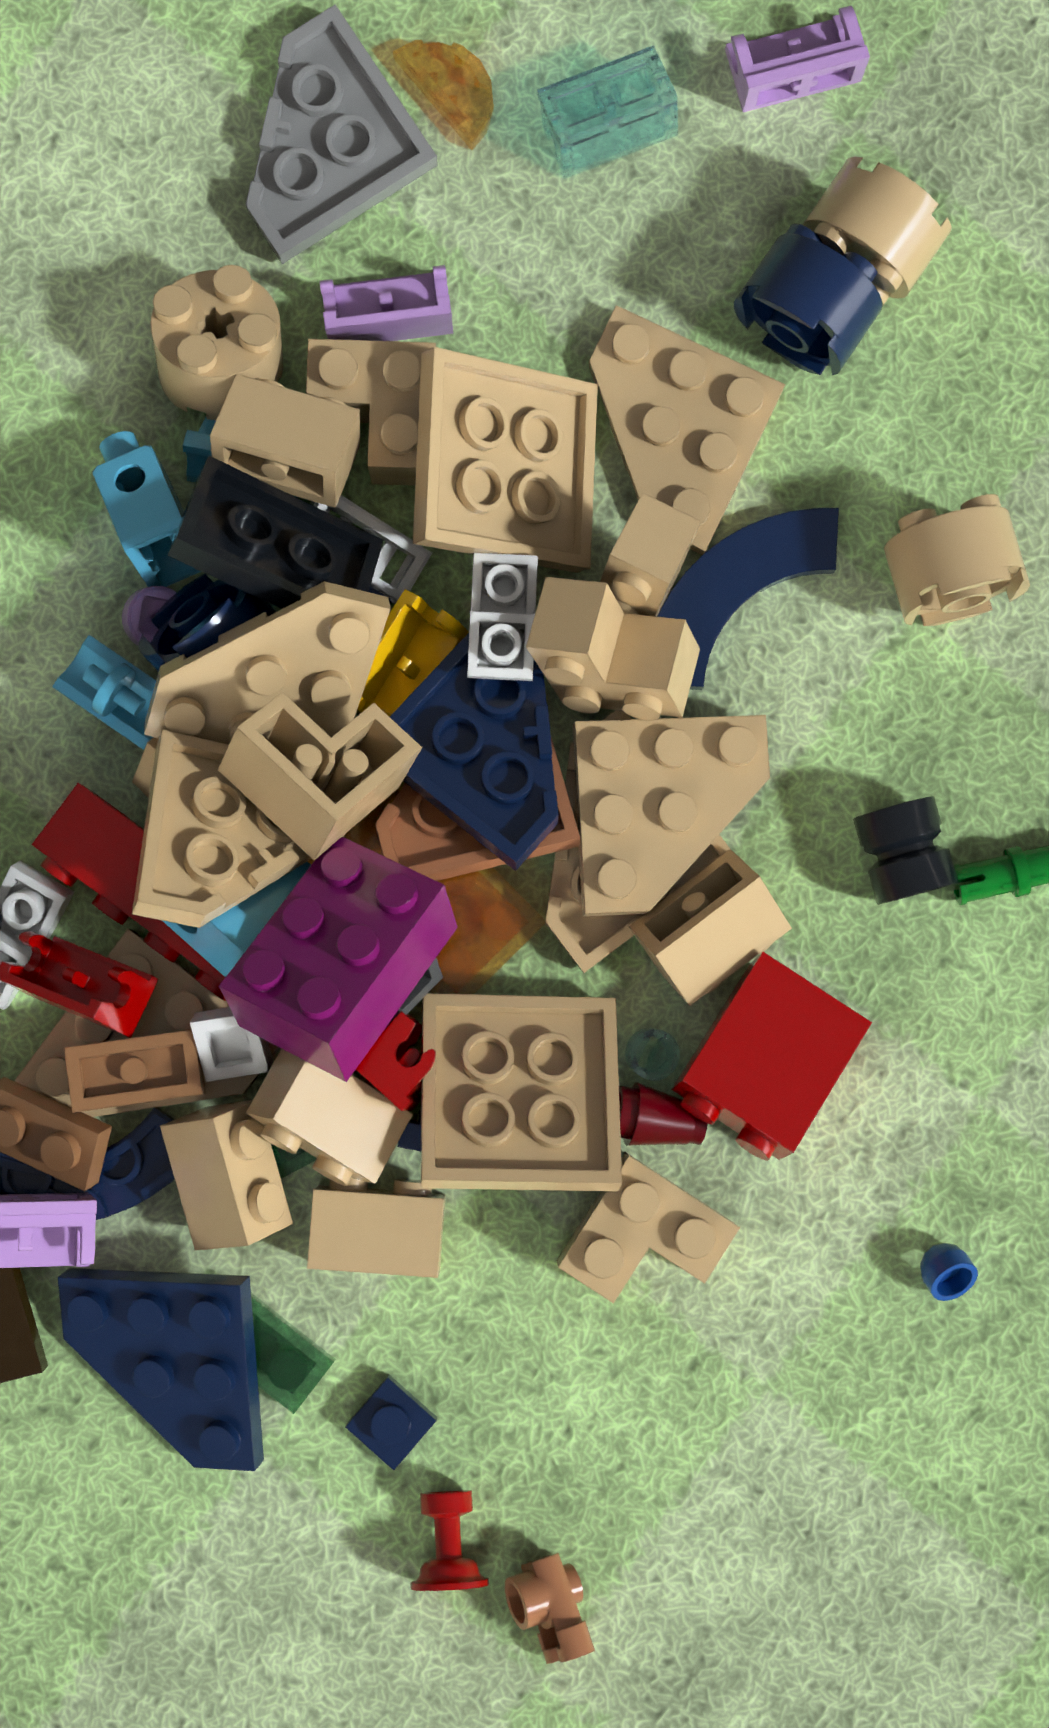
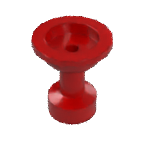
[410,1490,489,1591]

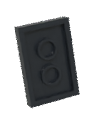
[168,455,384,609]

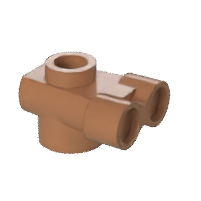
[505,1553,595,1664]

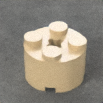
[803,156,952,306]
[151,265,284,420]
[884,494,1030,626]

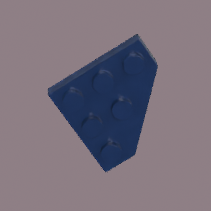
[390,633,559,871]
[58,1268,264,1471]

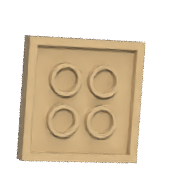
[413,347,598,573]
[421,993,622,1191]

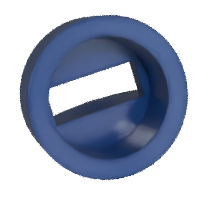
[920,1243,978,1301]

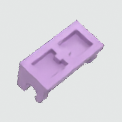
[725,5,870,112]
[320,265,453,341]
[0,1193,97,1268]

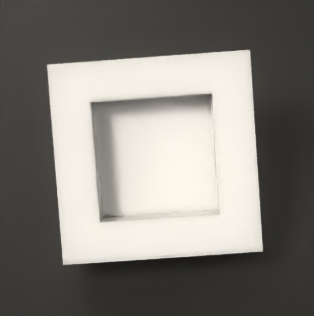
[190,1007,273,1082]

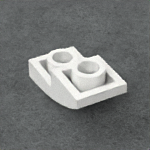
[467,553,538,681]
[0,860,74,1010]

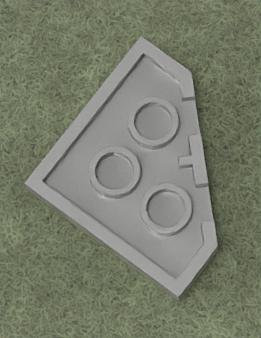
[246,5,438,264]

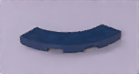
[657,508,839,690]
[0,1107,175,1220]

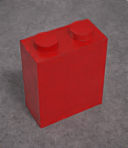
[671,952,872,1161]

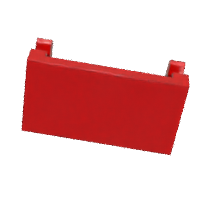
[0,931,159,1038]
[356,1011,436,1111]

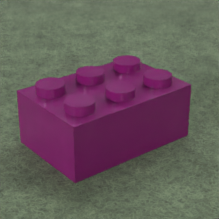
[219,837,458,1082]

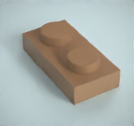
[64,1030,206,1113]
[0,1077,112,1191]

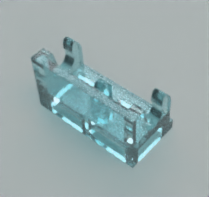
[537,45,678,179]

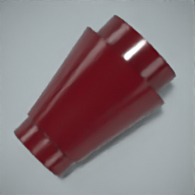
[619,1082,708,1146]

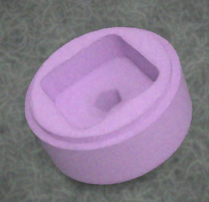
[122,586,176,645]

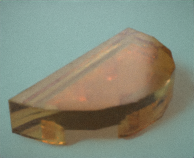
[393,40,494,150]

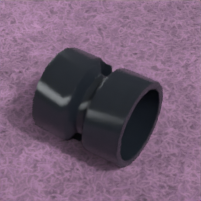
[853,796,959,905]

